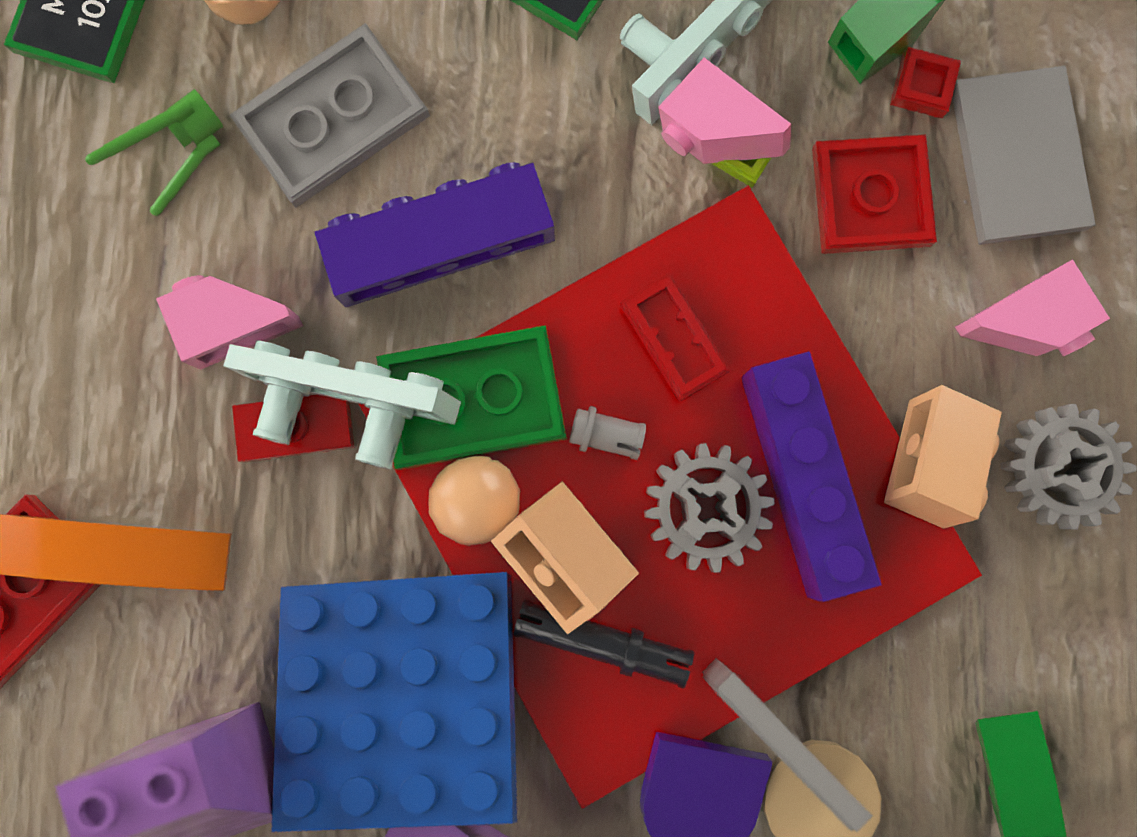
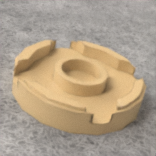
[762,740,881,837]

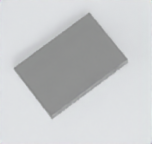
[230,23,430,208]
[952,66,1095,245]
[702,658,872,832]

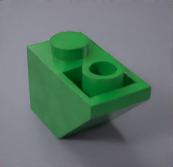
[827,0,945,84]

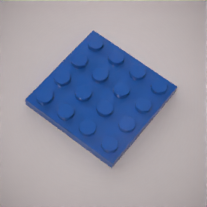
[271,572,517,832]

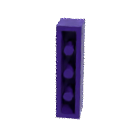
[314,162,555,308]
[741,351,882,602]

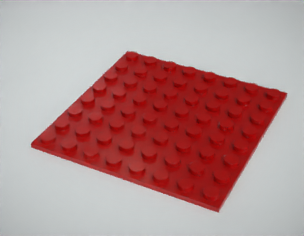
[358,185,982,809]

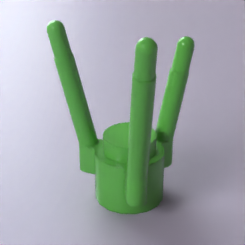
[85,89,223,216]

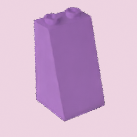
[56,701,275,837]

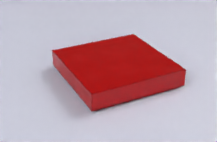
[812,134,937,254]

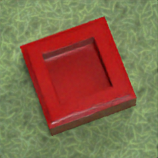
[890,47,961,119]

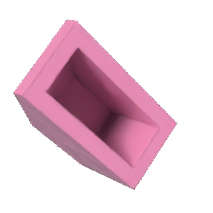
[658,57,791,164]
[955,260,1110,356]
[156,275,303,370]

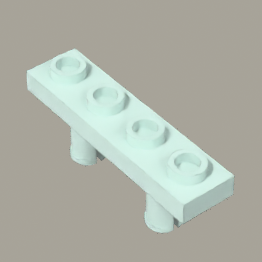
[620,0,772,126]
[223,340,461,470]

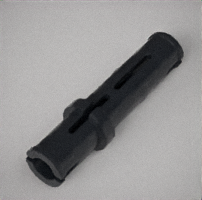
[513,599,694,689]

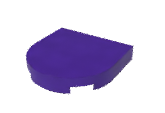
[640,732,773,837]

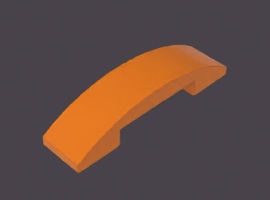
[0,514,232,591]

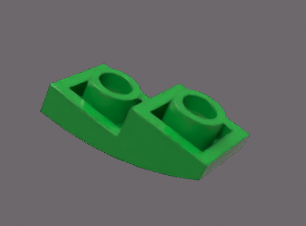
[975,711,1067,837]

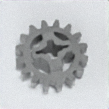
[1000,404,1137,529]
[644,443,774,573]

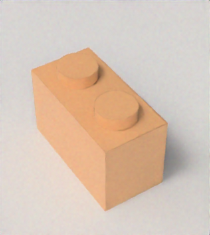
[884,385,1002,529]
[491,481,639,634]

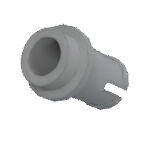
[569,406,646,460]

